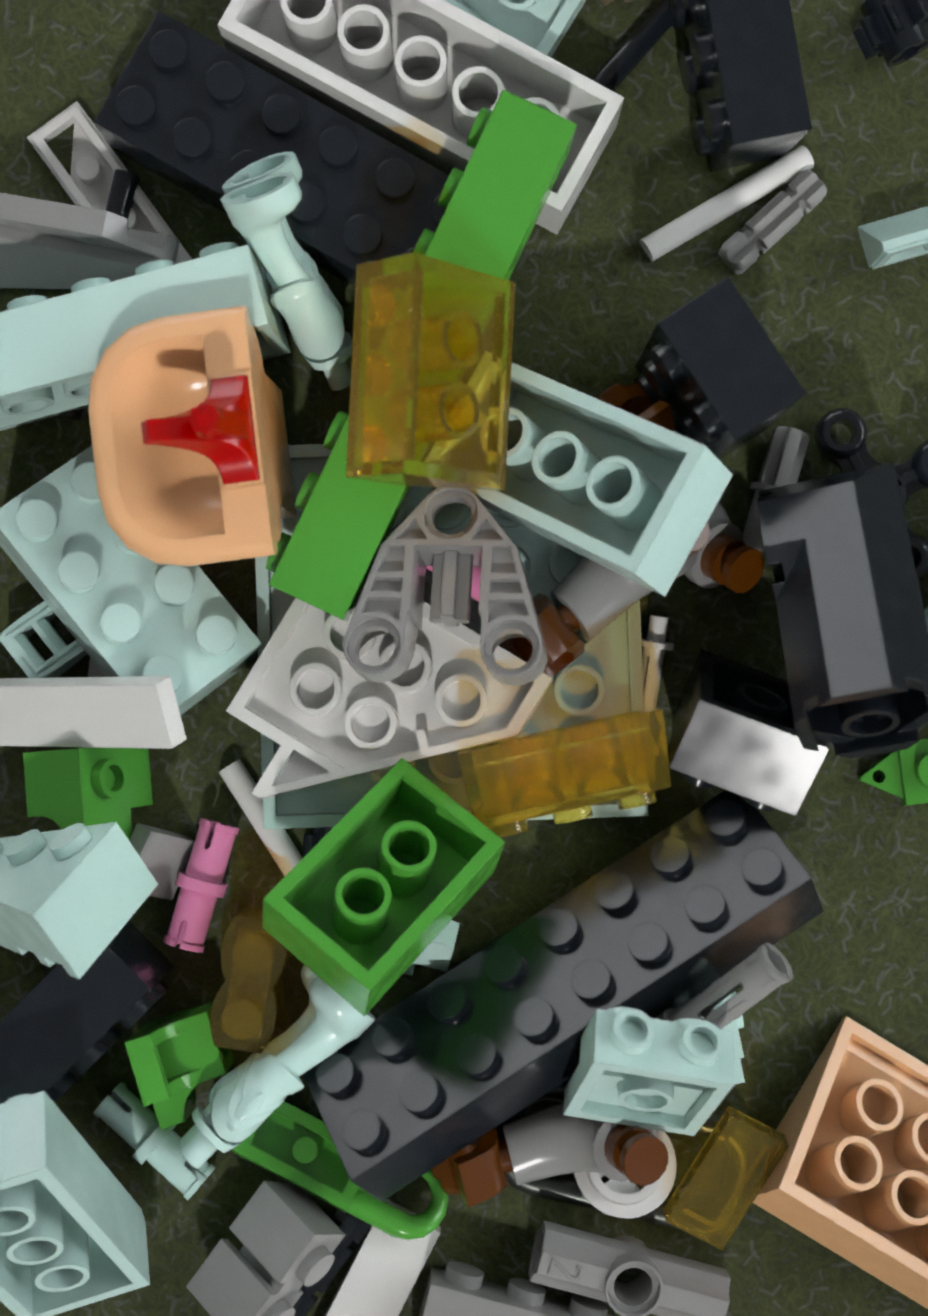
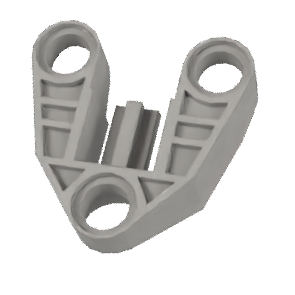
[343,484,548,686]

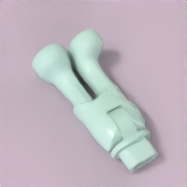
[220,152,354,391]
[178,965,375,1169]

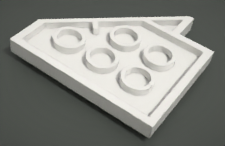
[226,590,553,798]

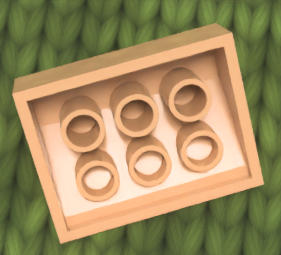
[746,1016,928,1309]

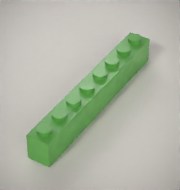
[266,89,577,622]

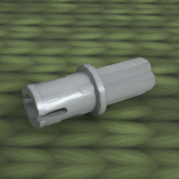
[742,426,810,553]

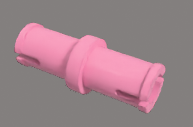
[163,818,240,953]

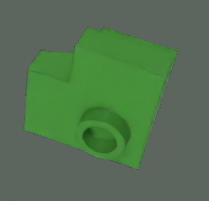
[23,747,153,840]
[124,1001,235,1130]

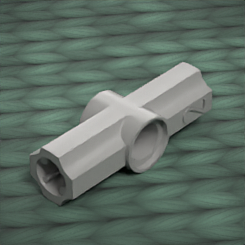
[528,1220,731,1316]

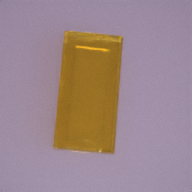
[663,1105,789,1250]

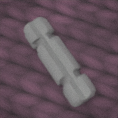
[718,170,827,275]

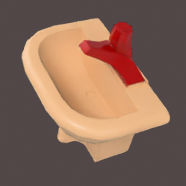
[88,305,297,566]

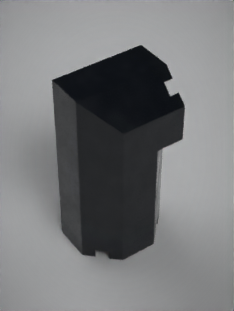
[757,462,928,759]

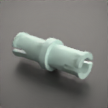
[93,1081,216,1201]

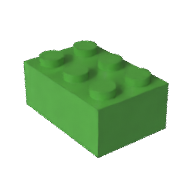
[263,758,505,1016]

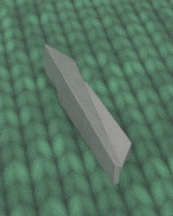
[0,192,180,289]

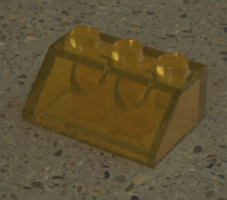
[346,252,516,490]
[458,708,671,838]

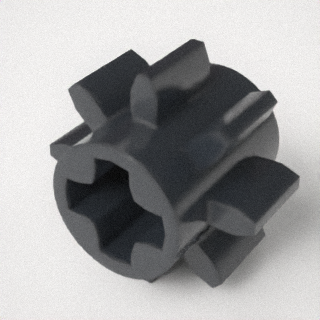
[853,0,928,67]

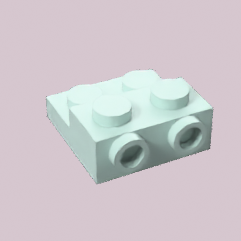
[563,1007,734,1136]

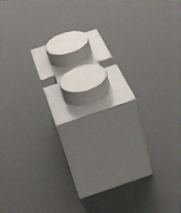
[186,1181,346,1316]

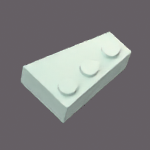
[0,822,158,980]

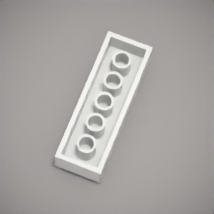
[218,0,624,235]

